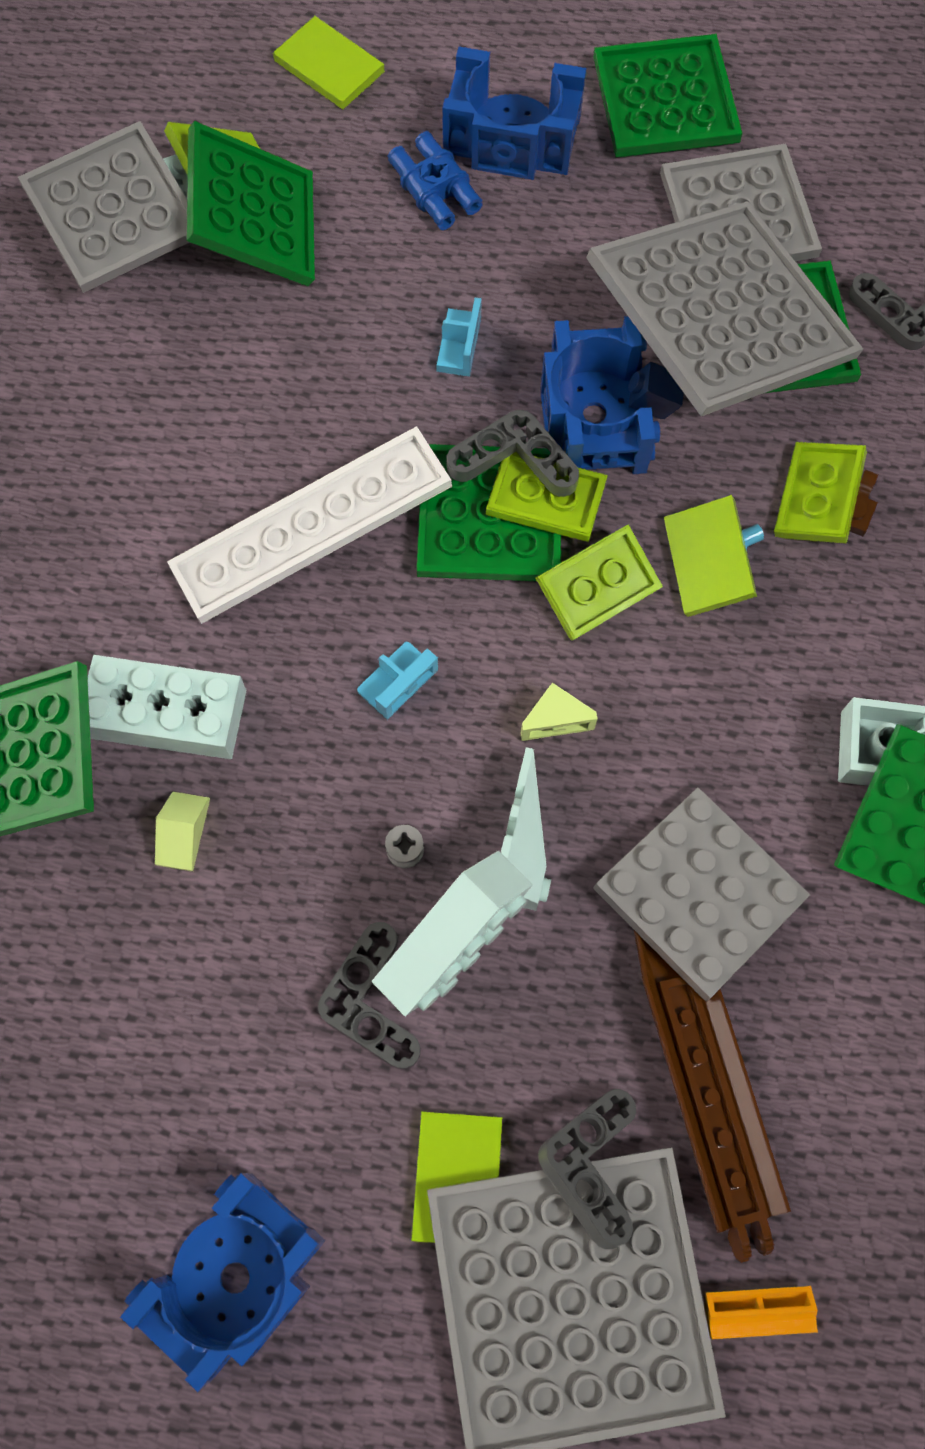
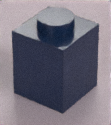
[628,362,684,419]

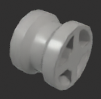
[385,825,424,868]

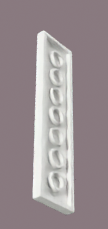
[167,426,452,624]

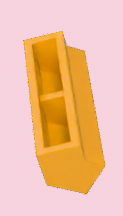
[704,1286,818,1339]

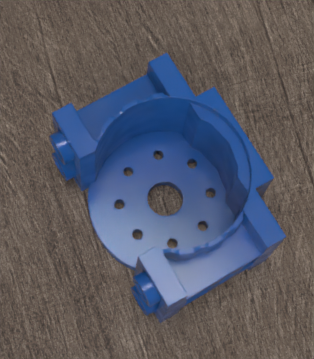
[442,47,587,180]
[540,316,660,474]
[120,1173,326,1392]

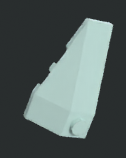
[501,747,551,911]

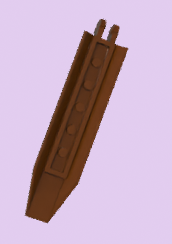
[634,930,791,1263]

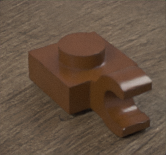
[850,469,879,537]

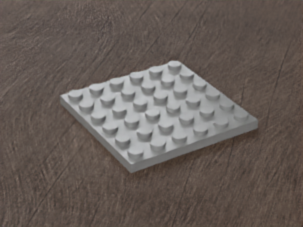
[586,201,863,417]
[427,1147,726,1449]

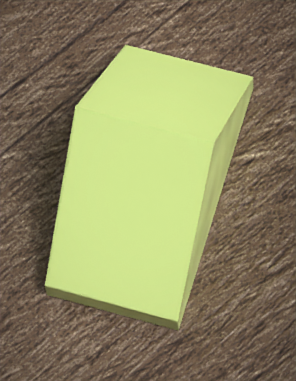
[521,683,598,741]
[155,792,210,871]

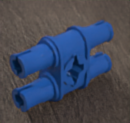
[388,131,483,230]

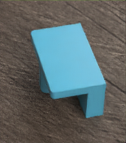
[437,297,482,377]
[357,642,438,720]

